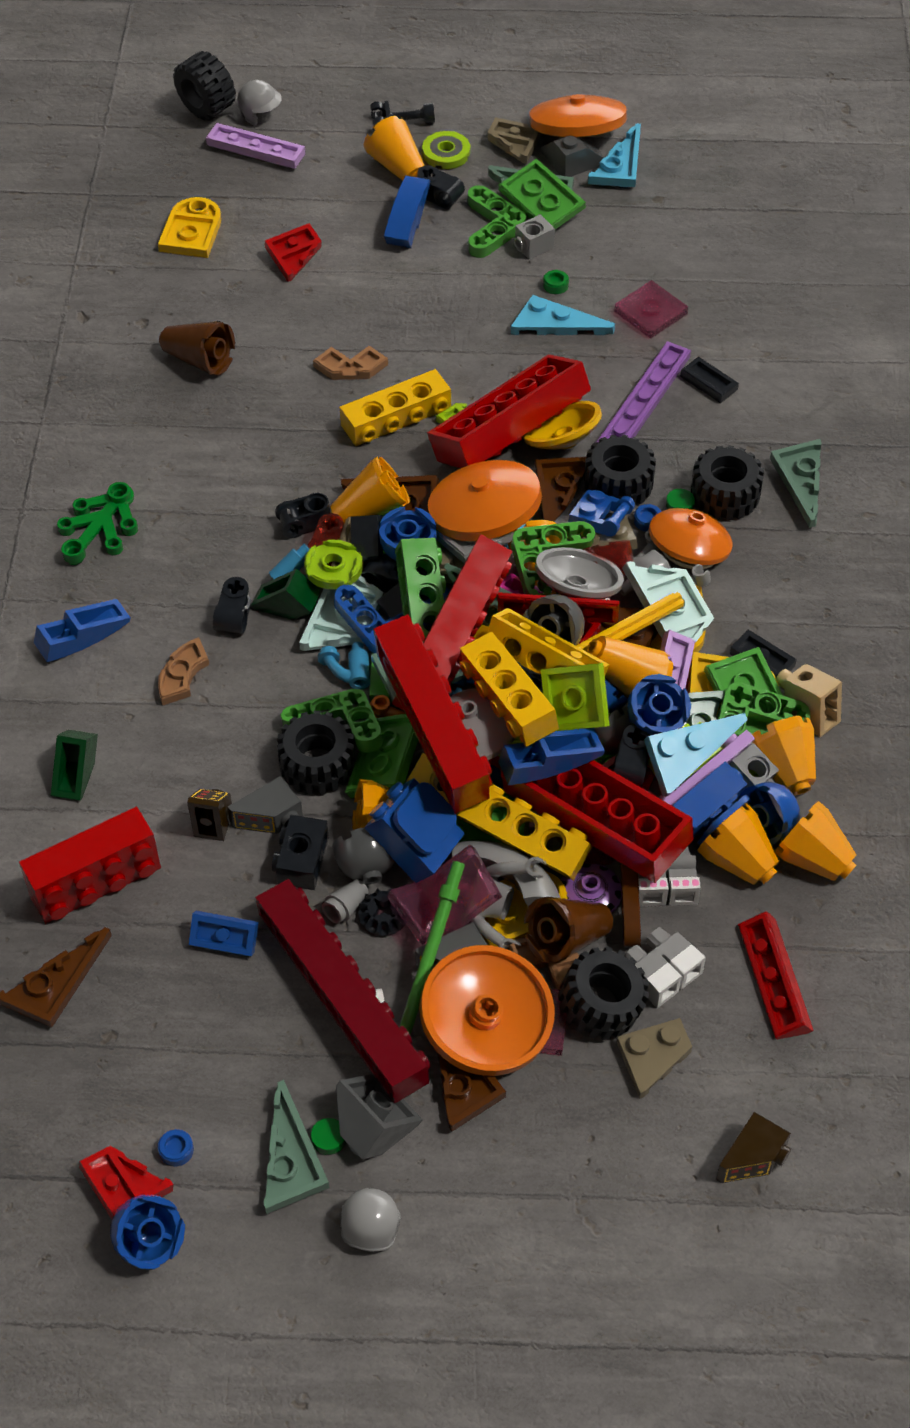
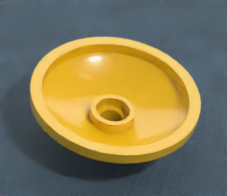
[523,401,602,450]

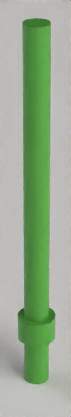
[399,861,465,1035]

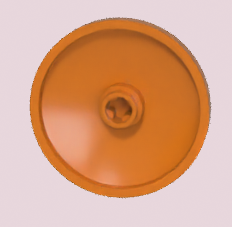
[529,94,627,137]
[428,460,542,541]
[420,945,555,1076]

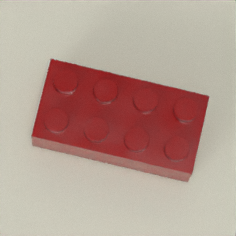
[19,806,161,924]

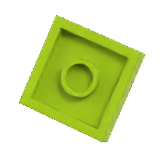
[541,663,610,731]

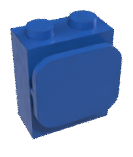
[672,761,750,845]
[364,778,465,883]

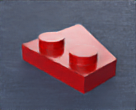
[265,223,322,282]
[79,1145,174,1219]

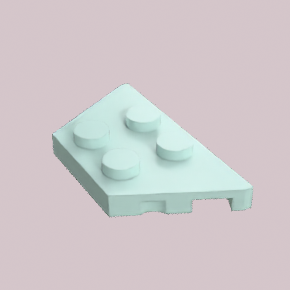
[622,561,714,643]
[299,575,383,651]

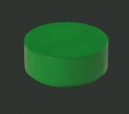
[543,270,569,294]
[666,488,695,509]
[311,1118,346,1155]

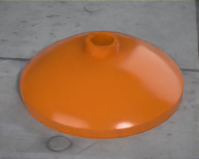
[648,508,733,565]

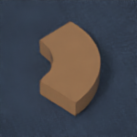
[158,637,209,705]

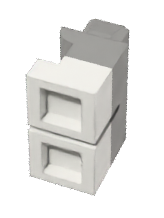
[638,846,701,906]
[625,927,706,1008]

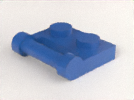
[568,490,635,536]

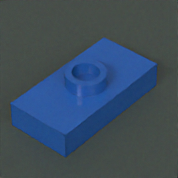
[189,911,259,956]

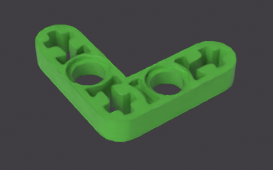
[468,185,526,258]
[511,521,595,596]
[717,682,810,736]
[281,689,383,753]

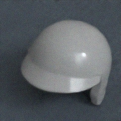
[237,80,282,125]
[341,1188,401,1251]

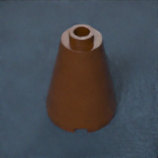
[159,321,235,375]
[524,897,613,963]

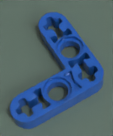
[334,585,432,654]

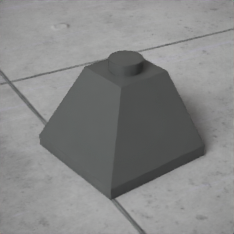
[540,136,604,177]
[336,1074,423,1160]

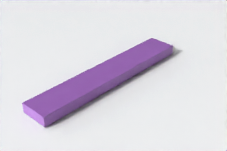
[596,341,691,443]

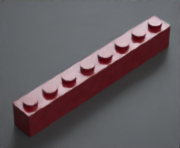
[255,879,430,1104]

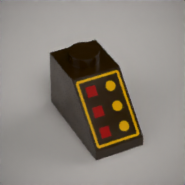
[187,789,232,841]
[716,1112,791,1183]

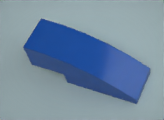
[384,176,430,248]
[34,599,131,662]
[498,728,605,786]

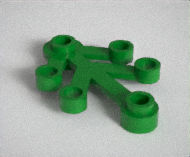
[57,482,138,565]

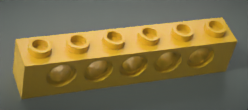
[406,753,592,881]

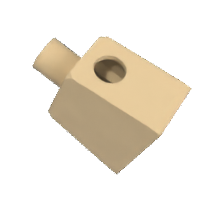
[776,664,842,737]

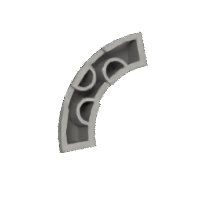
[452,840,561,907]

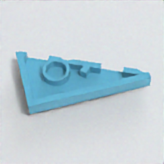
[588,123,641,187]
[511,295,615,335]
[644,713,747,797]

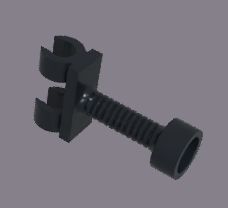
[370,100,435,132]

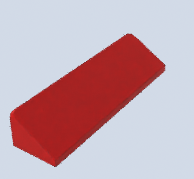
[498,592,620,623]
[738,911,814,1040]

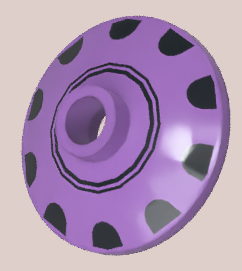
[561,863,622,913]

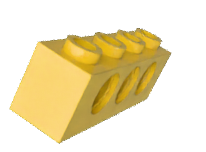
[340,369,451,446]
[486,608,610,676]
[459,631,559,747]

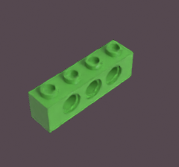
[395,538,446,642]

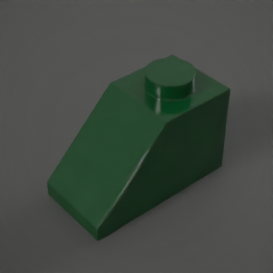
[251,569,321,620]
[51,729,98,800]

